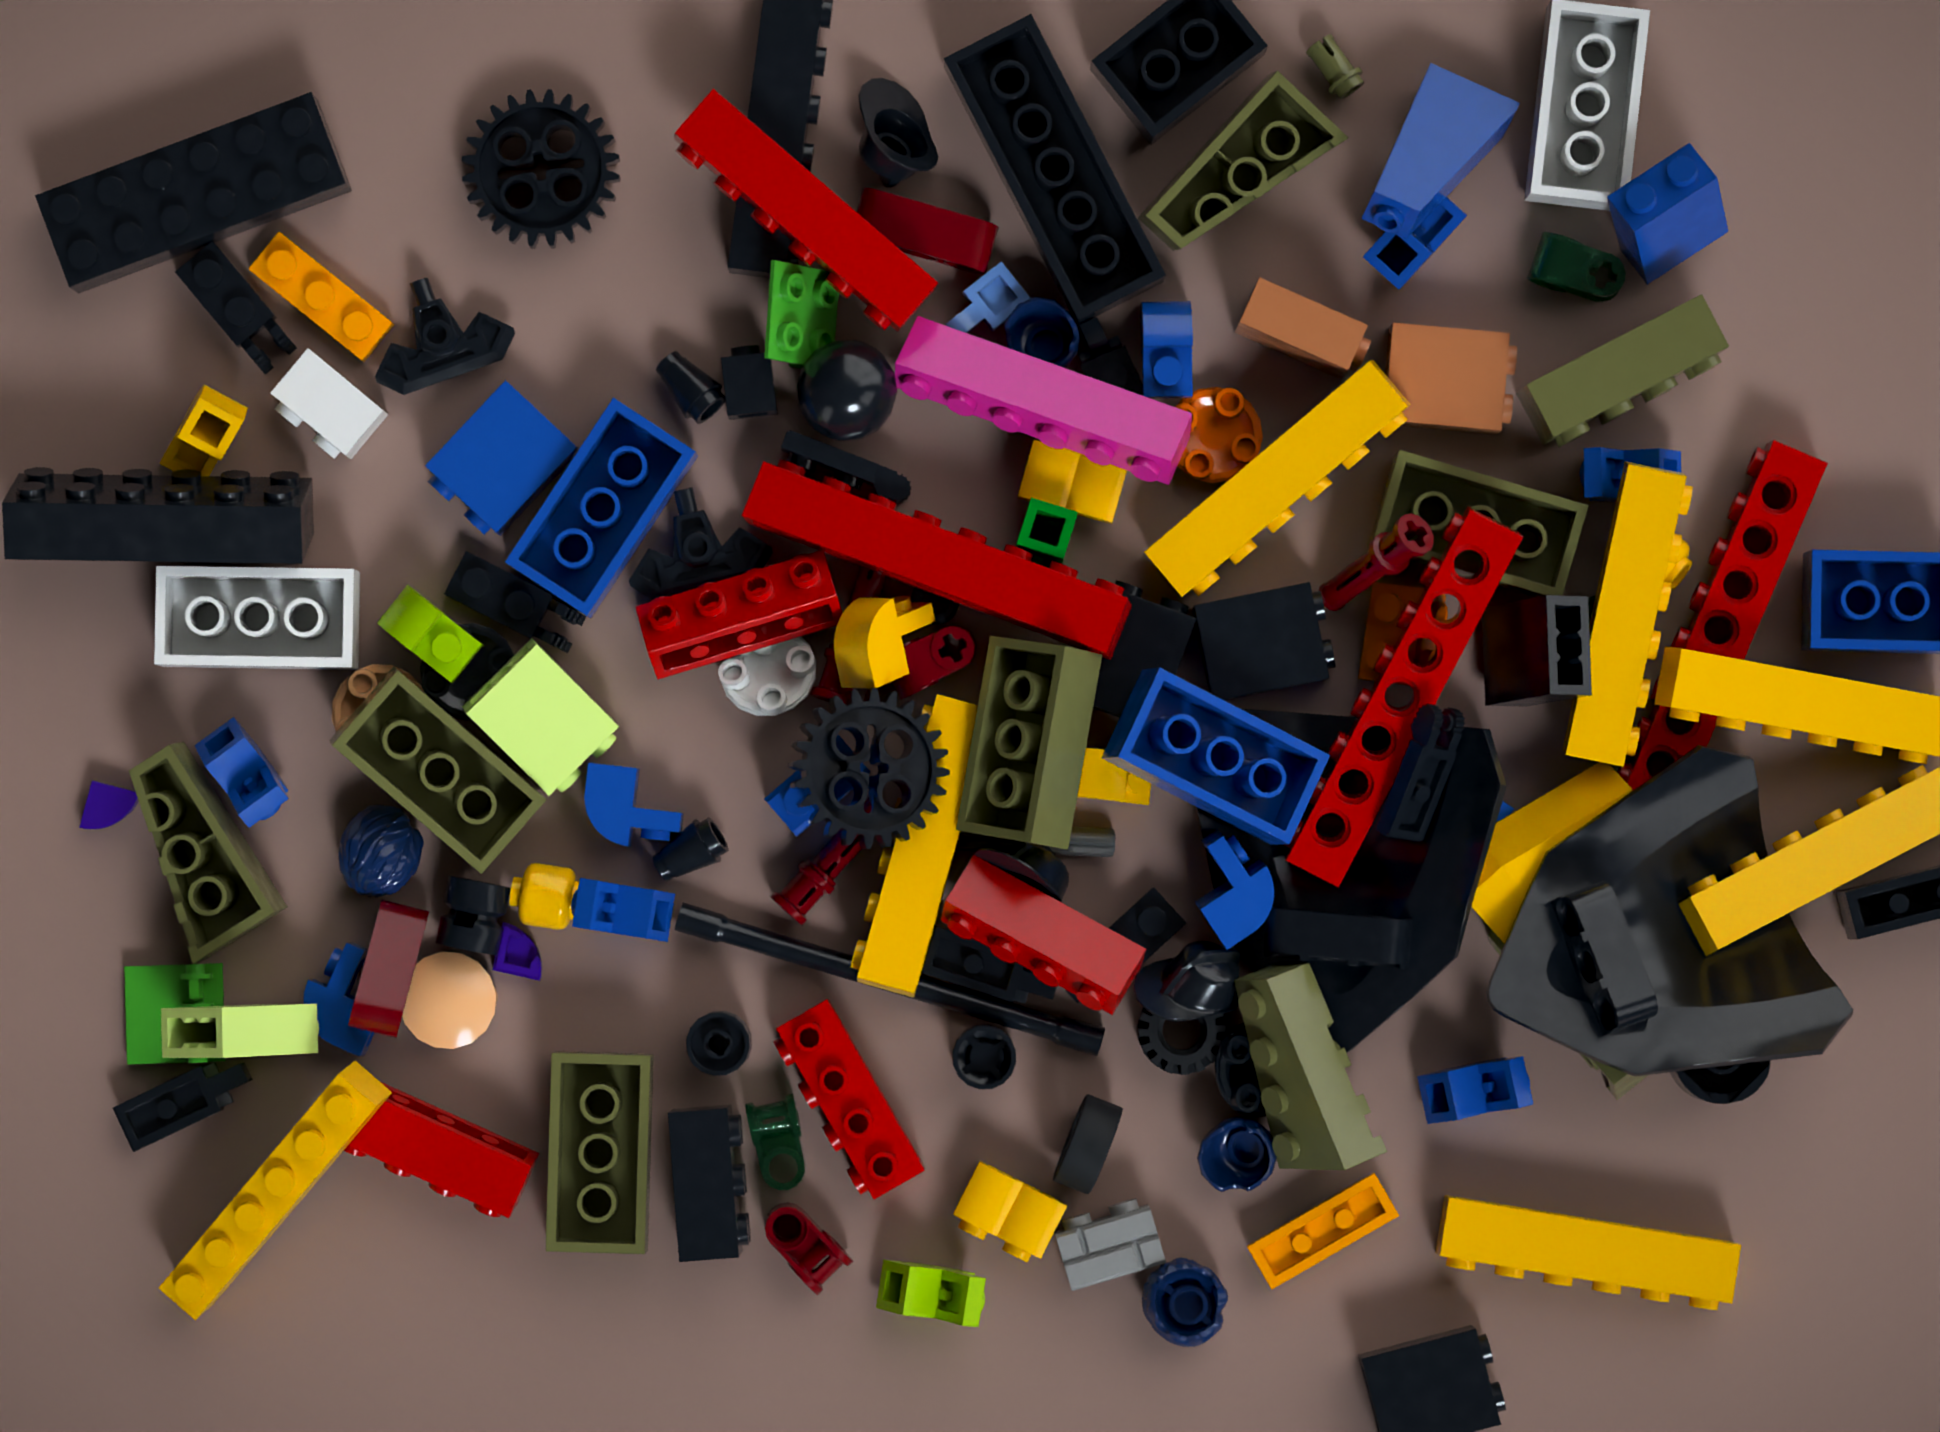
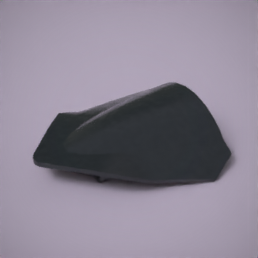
[1196,709,1507,1053]
[1486,745,1853,1076]

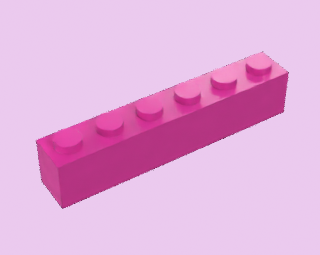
[895,316,1192,485]

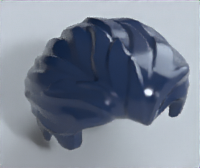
[338,804,424,898]
[1142,1257,1228,1347]

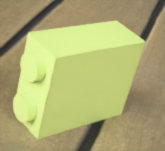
[462,638,619,796]
[161,1004,319,1058]

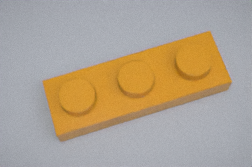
[249,232,394,362]
[1246,1172,1399,1289]

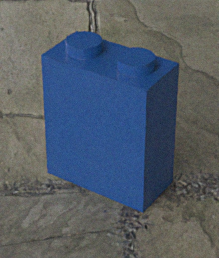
[1607,142,1729,285]
[425,380,579,536]

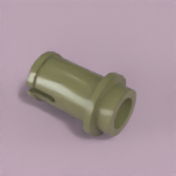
[1306,34,1364,99]

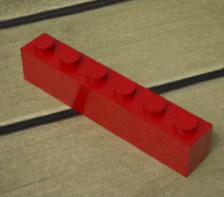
[674,89,938,332]

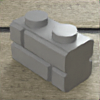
[1054,1198,1166,1291]

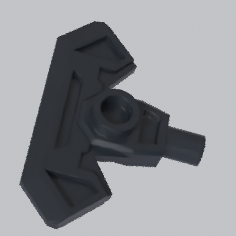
[375,278,515,395]
[629,487,773,600]

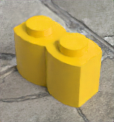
[1018,440,1128,524]
[953,1160,1068,1262]

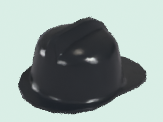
[858,78,939,188]
[974,842,1069,903]
[1133,940,1240,1022]

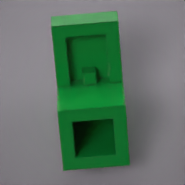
[1016,498,1078,568]

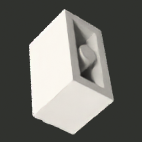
[270,348,388,459]

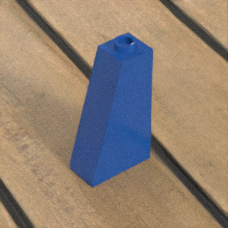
[1361,63,1520,239]

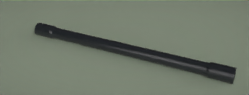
[675,902,1105,1056]

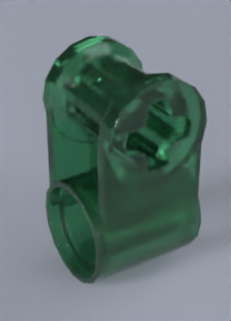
[1527,232,1626,303]
[745,1093,807,1190]

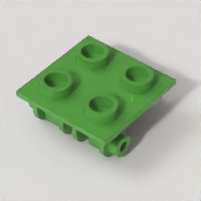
[764,260,839,369]
[124,963,226,1065]

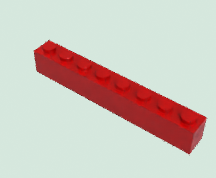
[741,459,1132,660]

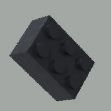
[1090,0,1268,145]
[668,1104,751,1262]

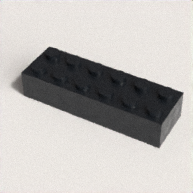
[944,14,1166,326]
[35,92,352,294]
[2,467,314,564]

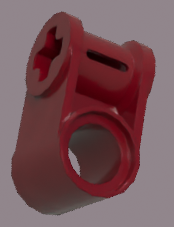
[891,626,976,700]
[765,1202,854,1295]

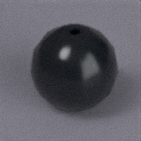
[796,340,897,441]

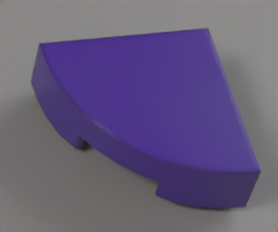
[79,780,139,830]
[492,922,542,981]

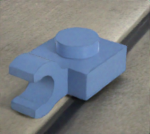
[945,261,1031,333]

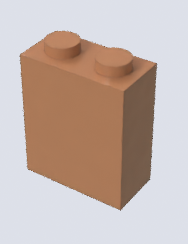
[1234,277,1372,379]
[1385,323,1517,435]

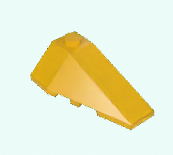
[1471,762,1633,944]

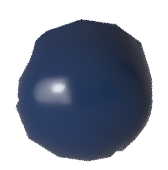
[1004,297,1080,368]
[1197,1117,1277,1192]

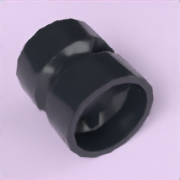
[435,876,511,956]
[686,1011,752,1076]
[953,1024,1016,1089]

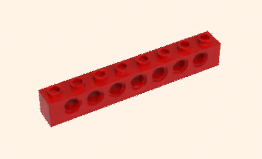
[1617,440,1828,791]
[1283,506,1523,888]

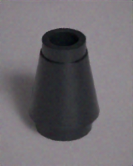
[656,351,726,424]
[652,817,729,881]

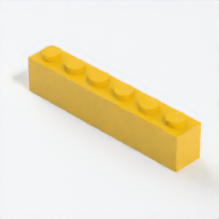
[1144,360,1411,597]
[1562,461,1693,767]
[1654,646,1940,764]
[850,694,978,998]
[1678,765,1940,956]
[158,1060,392,1320]
[1435,1195,1741,1310]

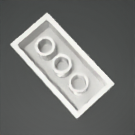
[1524,0,1650,211]
[154,566,360,670]

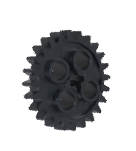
[462,89,621,249]
[788,688,950,850]

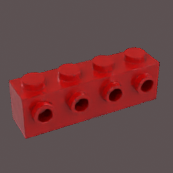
[635,550,842,679]
[941,855,1146,1015]
[773,998,925,1200]
[344,1082,540,1218]

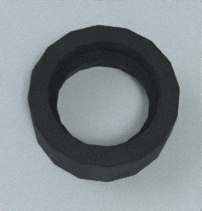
[1053,1094,1123,1194]

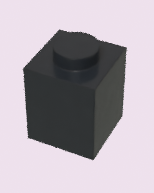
[721,345,778,420]

